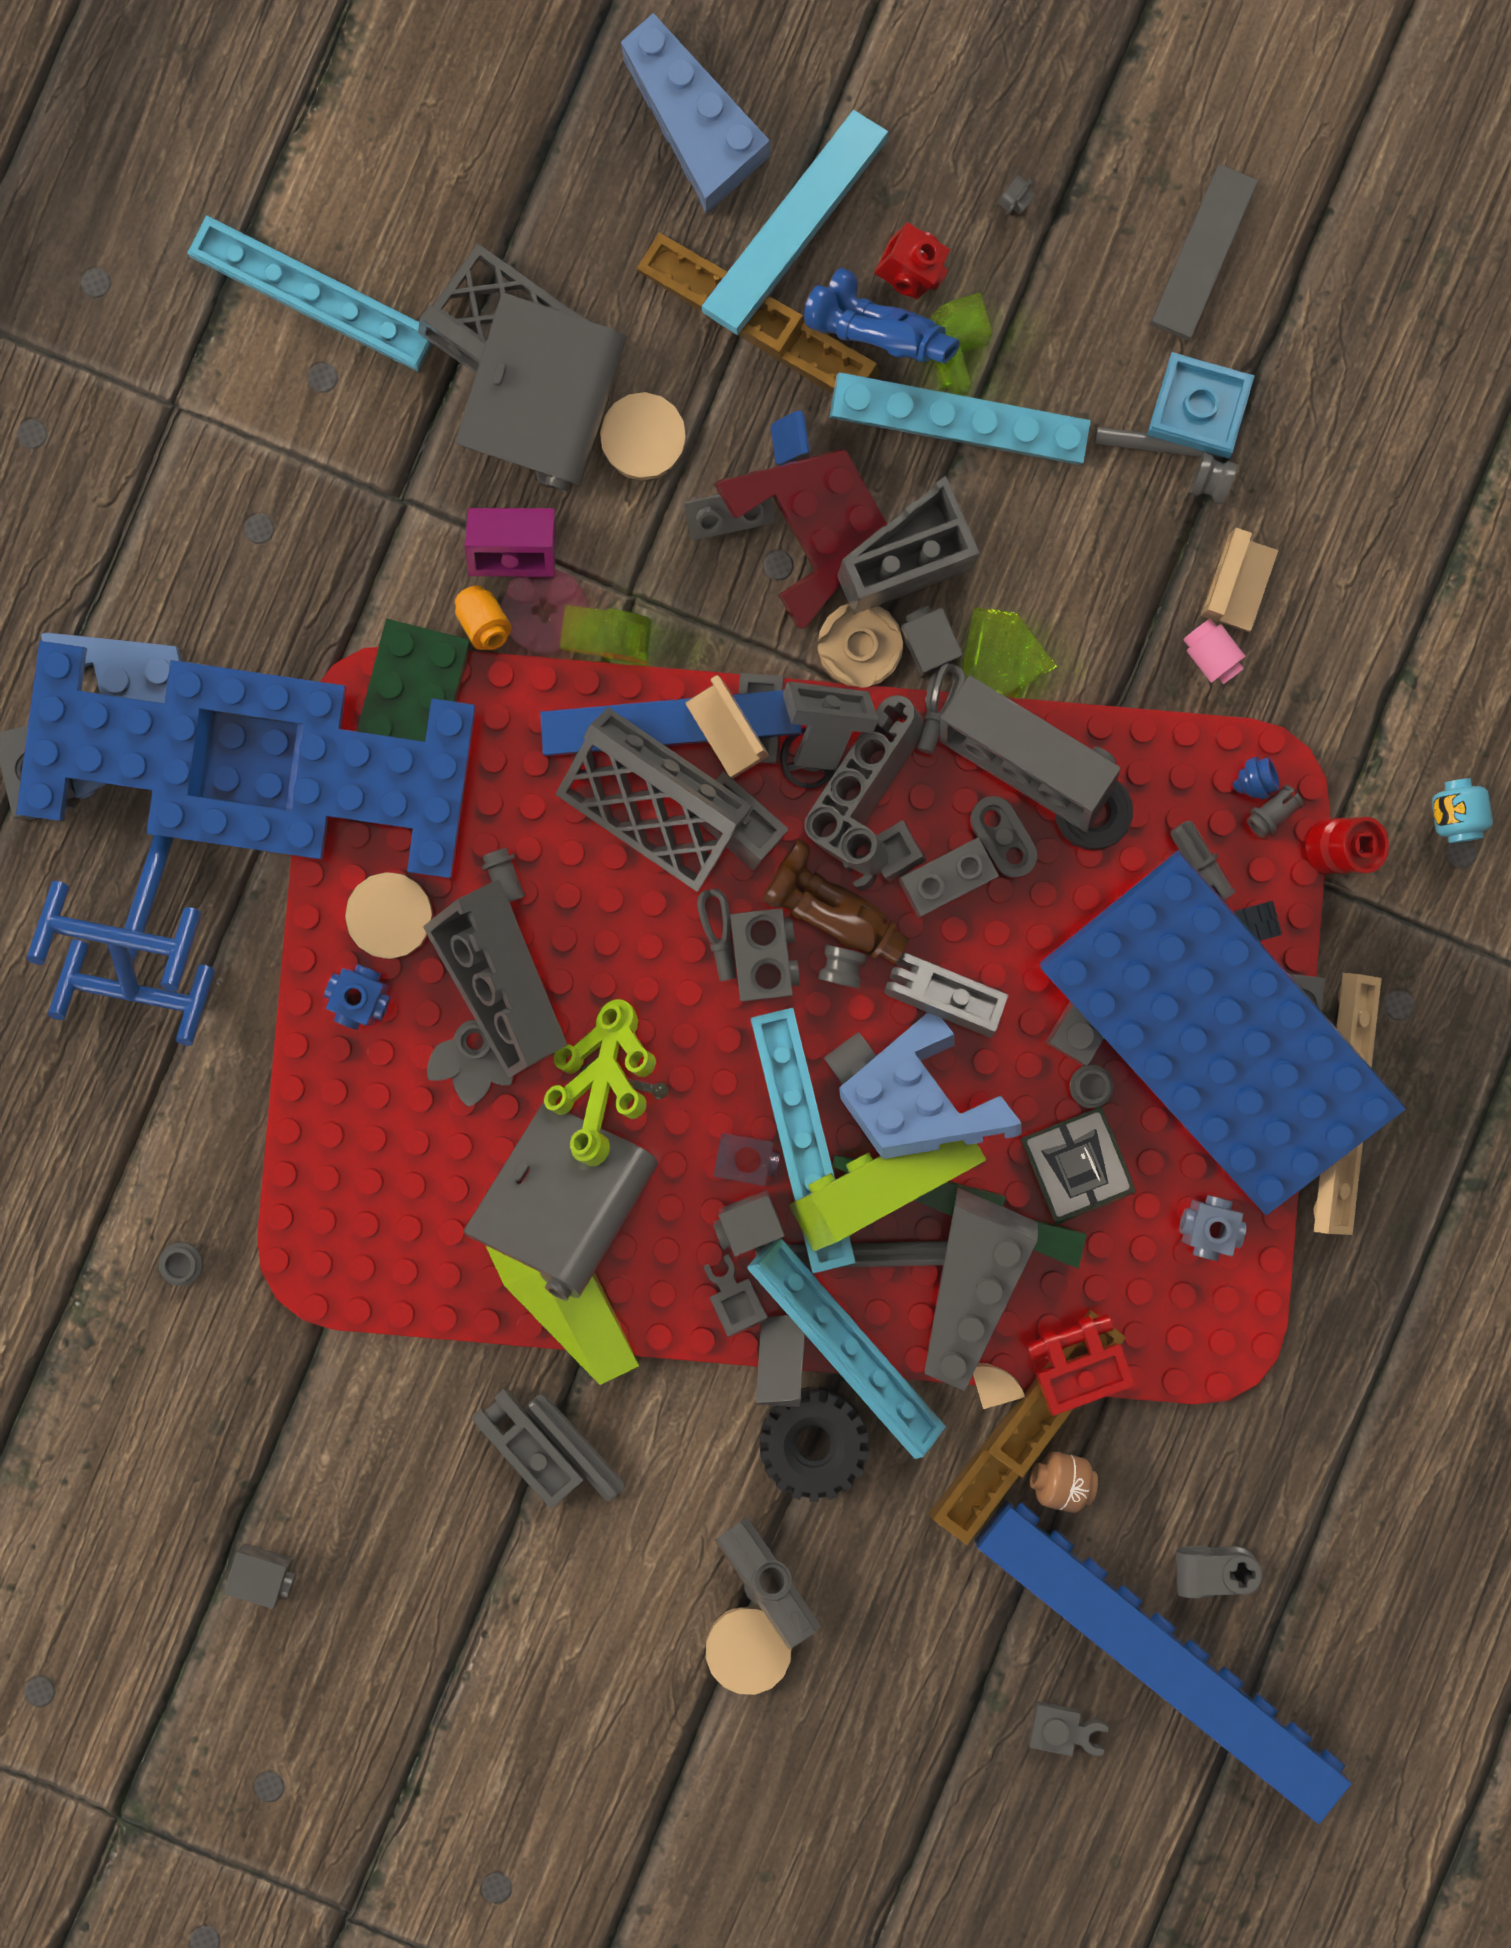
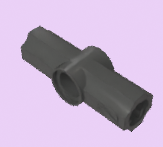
[715,1517,822,1650]

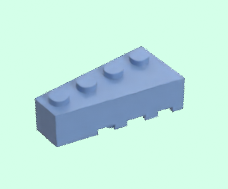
[621,13,770,214]

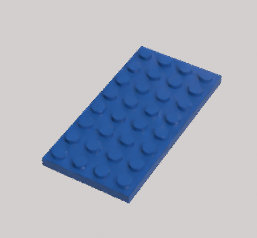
[1040,850,1406,1215]

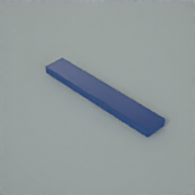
[540,690,803,756]

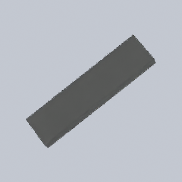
[1149,164,1258,341]

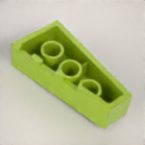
[789,1113,986,1252]

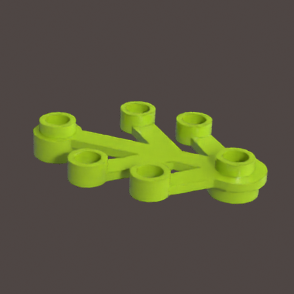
[544,999,656,1167]

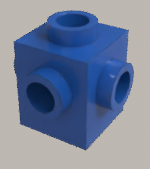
[324,964,391,1030]

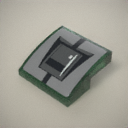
[1021,1106,1136,1225]

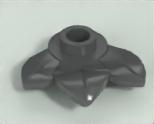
[427,1020,514,1106]

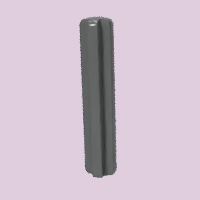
[525,1393,625,1501]

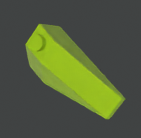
[486,1246,639,1385]

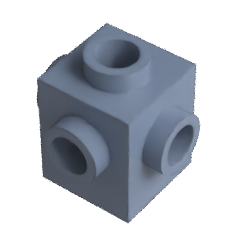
[1179,1195,1246,1261]

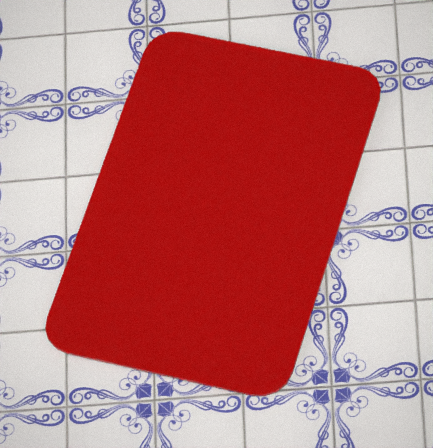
[257,646,1330,1404]

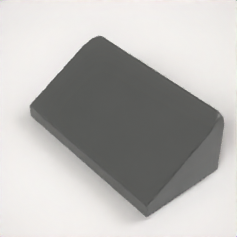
[756,1315,805,1407]

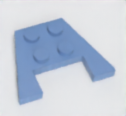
[41,633,182,799]
[839,1013,1021,1159]

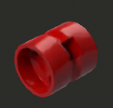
[1305,816,1389,874]

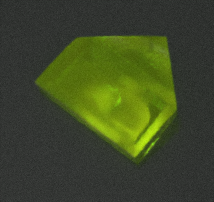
[962,607,1057,698]

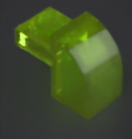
[923,292,993,396]
[559,605,654,666]

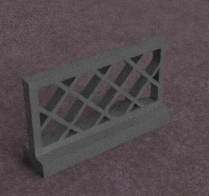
[418,243,586,385]
[555,707,753,892]

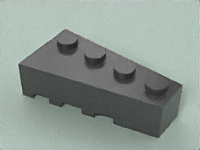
[423,879,567,1078]
[924,1187,1038,1391]

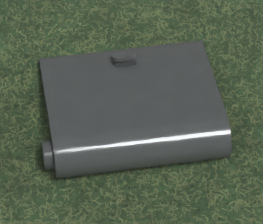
[455,292,627,493]
[463,1101,659,1301]

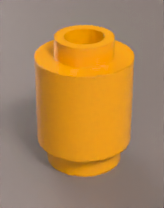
[455,585,512,650]

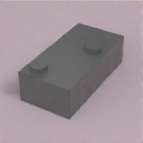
[939,675,1121,833]

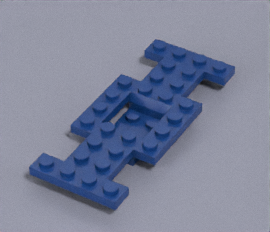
[16,640,476,878]

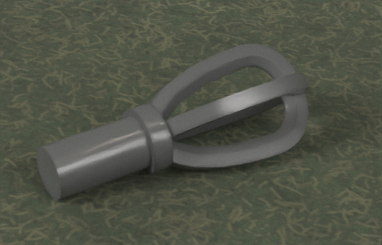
[917,663,967,754]
[697,889,737,981]

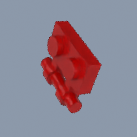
[1025,1314,1135,1416]

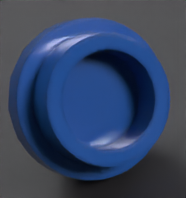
[1232,756,1280,800]

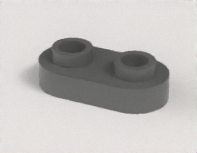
[970,796,1037,878]

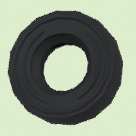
[1055,780,1133,850]

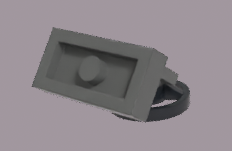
[780,682,878,788]

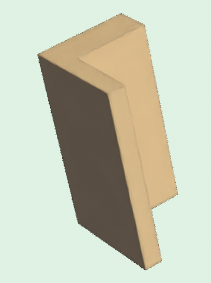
[1201,528,1278,632]
[685,675,769,779]

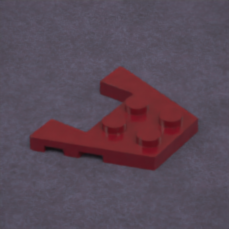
[713,449,887,629]

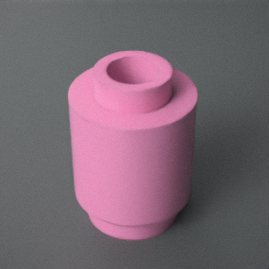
[1183,618,1246,684]

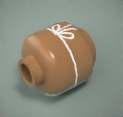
[1030,1451,1098,1513]

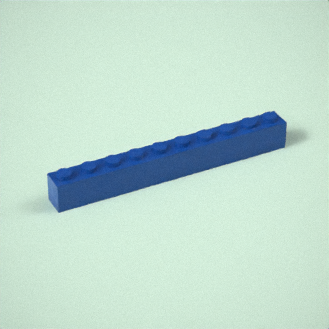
[974,1500,1352,1824]

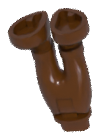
[761,839,909,964]

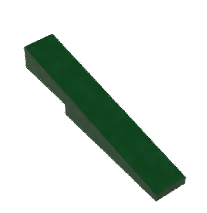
[831,1153,1087,1269]

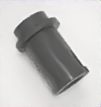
[1247,785,1304,839]
[481,847,526,902]

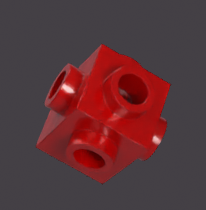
[874,222,951,300]

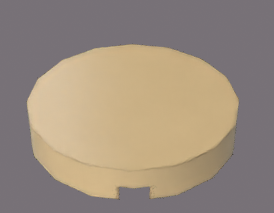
[600,392,686,481]
[817,604,903,688]
[345,872,434,959]
[706,1606,791,1695]

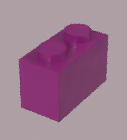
[465,508,557,577]

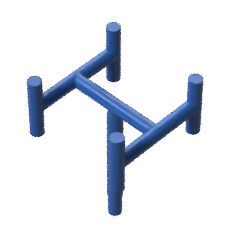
[26,835,215,1046]

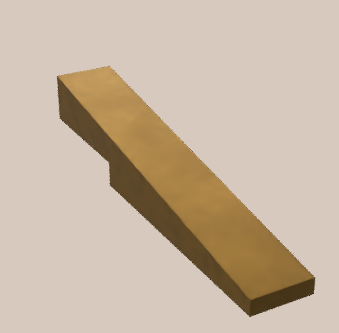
[636,232,880,395]
[928,1310,1126,1545]

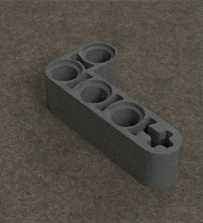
[805,695,925,875]

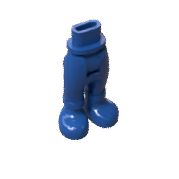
[804,268,960,364]

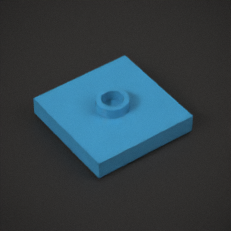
[1147,352,1254,459]

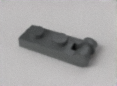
[471,1388,584,1509]

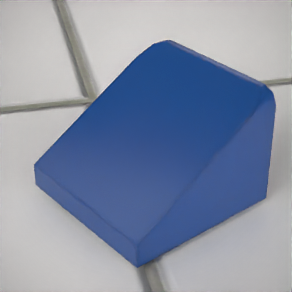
[771,410,810,466]

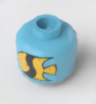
[1432,778,1493,843]

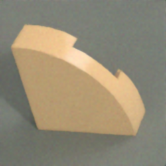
[973,1363,1025,1409]

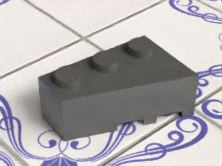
[837,475,980,614]

